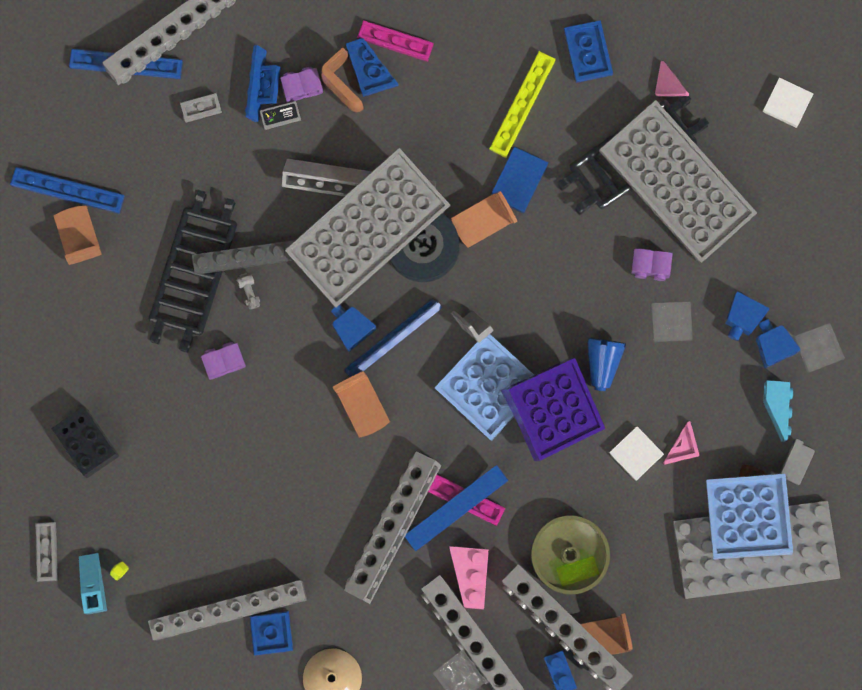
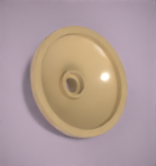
[303,649,362,690]

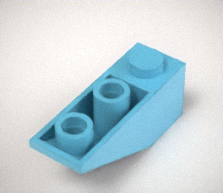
[763,380,793,442]
[79,553,107,614]

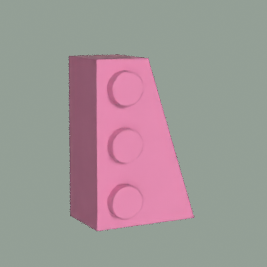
[449,546,488,610]

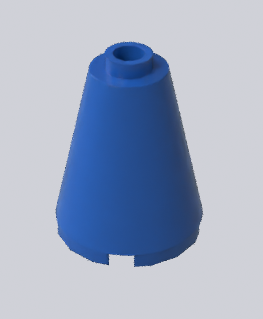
[587,338,626,391]

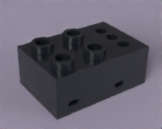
[51,406,119,478]

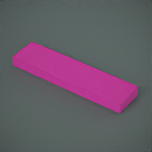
[357,20,434,62]
[428,475,505,526]

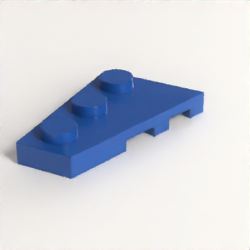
[346,38,399,97]

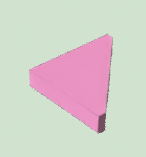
[655,61,689,96]
[664,421,700,465]

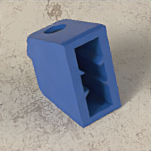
[725,291,770,341]
[331,305,377,352]
[756,319,800,368]

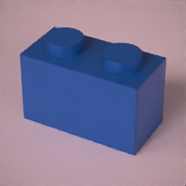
[543,651,577,690]

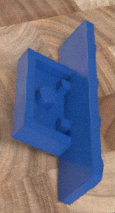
[245,45,281,122]

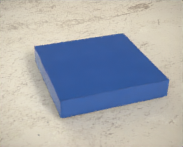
[250,611,293,656]

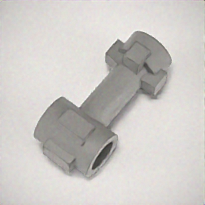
[236,273,260,309]

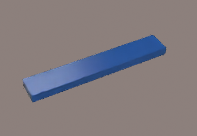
[69,49,183,79]
[10,167,125,214]
[344,299,442,377]
[405,465,509,551]

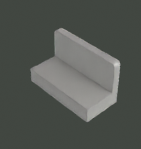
[451,311,494,343]
[779,439,815,485]

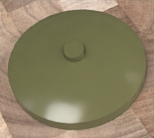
[531,516,610,595]

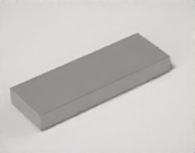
[35,522,58,582]

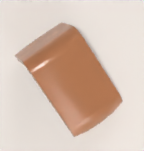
[321,47,363,113]
[451,191,518,248]
[54,206,102,265]
[333,371,390,438]
[569,613,633,660]

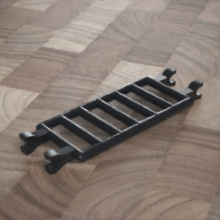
[558,96,709,215]
[148,190,237,353]

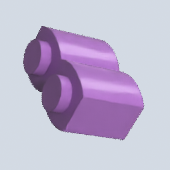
[280,67,323,102]
[631,249,673,281]
[201,342,246,380]

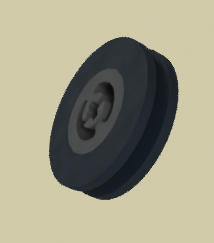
[390,214,459,282]

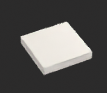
[763,78,813,128]
[609,427,664,481]

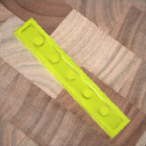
[489,51,556,158]

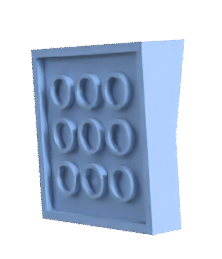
[435,334,534,441]
[706,474,793,560]

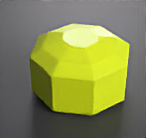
[110,561,129,580]

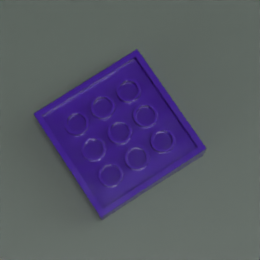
[501,358,605,461]

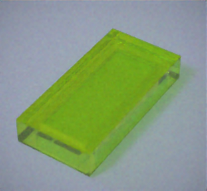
[556,556,599,587]

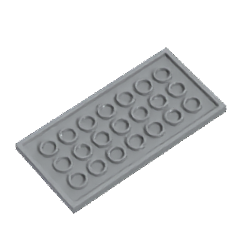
[599,100,757,264]
[285,148,451,307]
[673,501,841,599]

